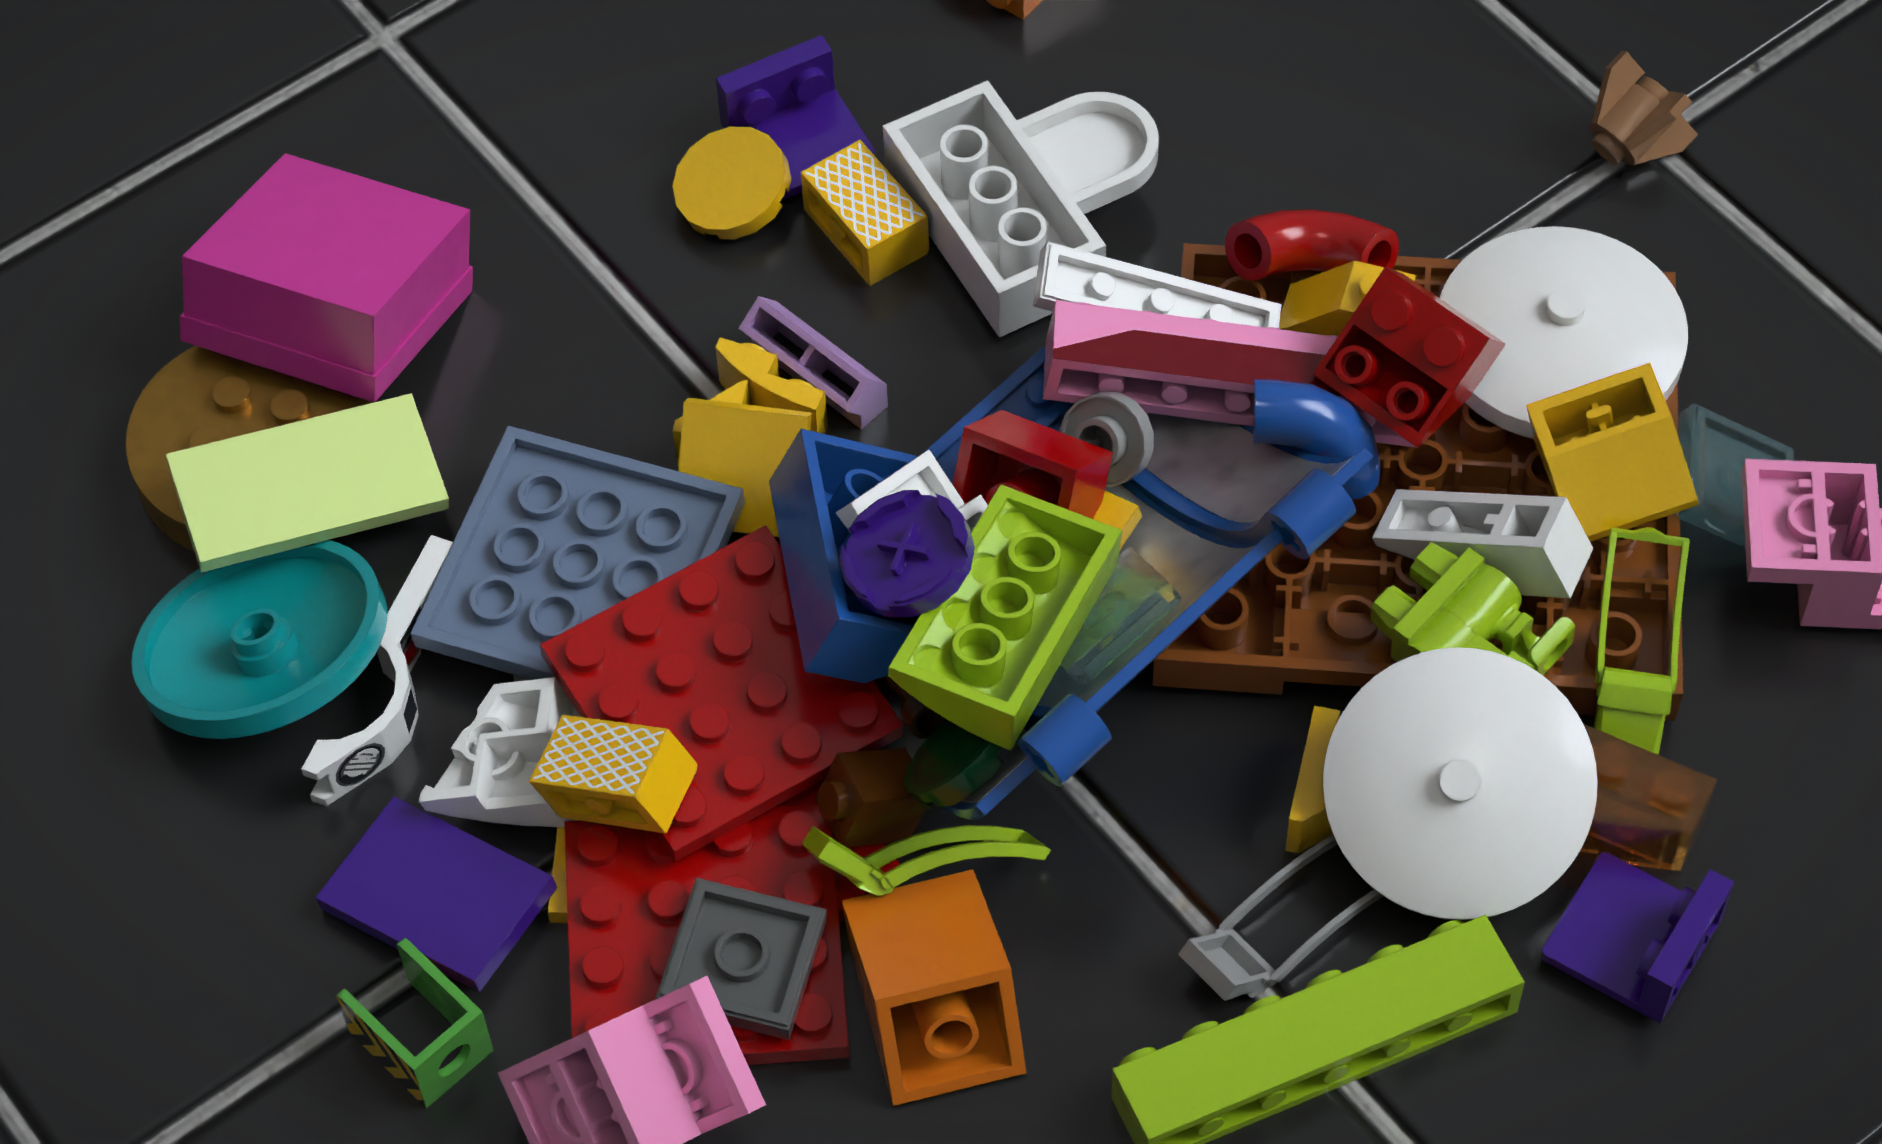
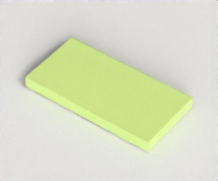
[166,393,449,572]

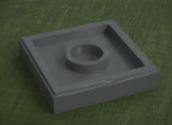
[656,878,827,1040]

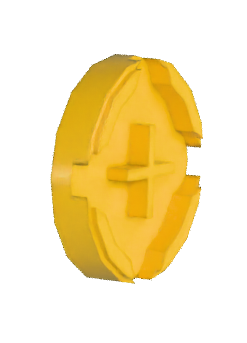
[672,126,792,240]

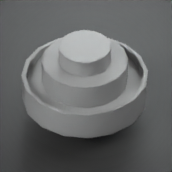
[1060,391,1154,488]

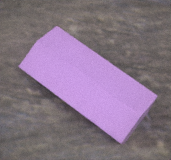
[739,296,888,430]

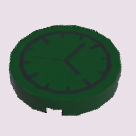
[904,719,1021,809]

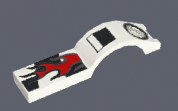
[301,535,453,806]

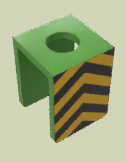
[336,938,494,1109]

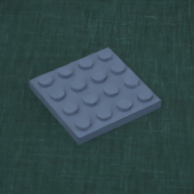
[411,426,745,686]

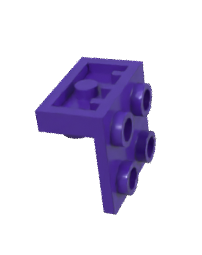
[716,35,876,201]
[1541,852,1735,1024]

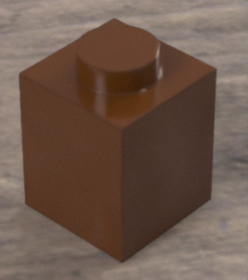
[815,747,926,847]

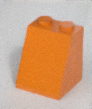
[842,869,1027,1106]

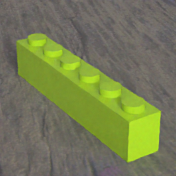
[1111,914,1525,1144]

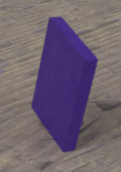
[315,796,557,992]

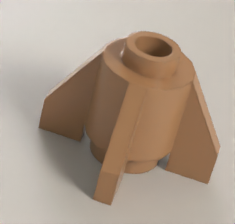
[1589,51,1698,165]

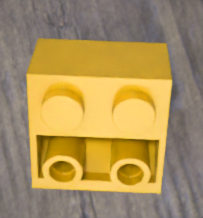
[1526,362,1699,542]

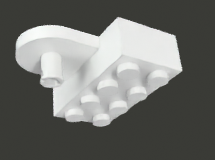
[883,80,1159,337]

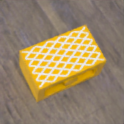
[801,140,929,286]
[528,715,697,834]

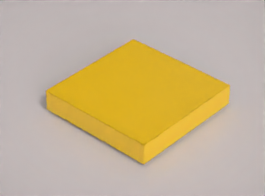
[678,398,812,537]

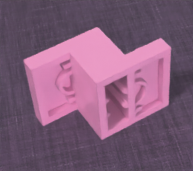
[1741,459,1882,629]
[498,976,766,1144]

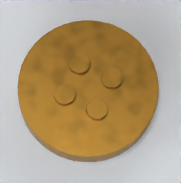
[126,346,373,551]

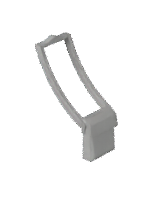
[1178,834,1384,1001]

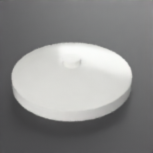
[1440,226,1688,439]
[1323,647,1598,920]

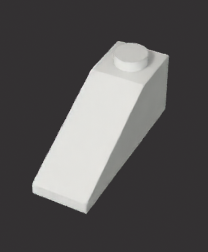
[1372,489,1593,598]

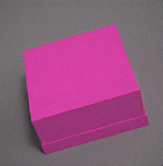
[180,153,473,402]

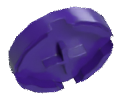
[839,490,975,617]

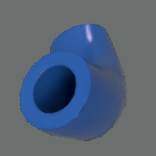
[1253,379,1381,499]

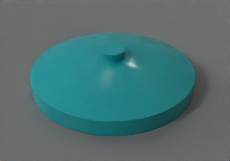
[131,540,387,739]

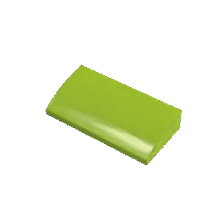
[888,485,1122,751]

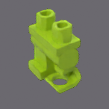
[1371,542,1575,676]

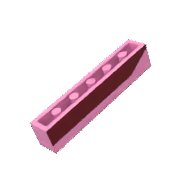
[1043,300,1419,448]

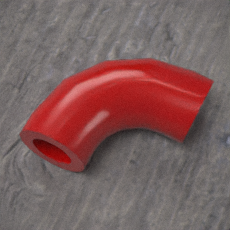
[1225,209,1399,281]

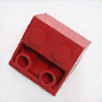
[1313,267,1506,447]

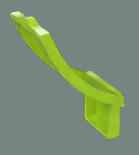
[1591,527,1690,760]
[802,825,1051,896]

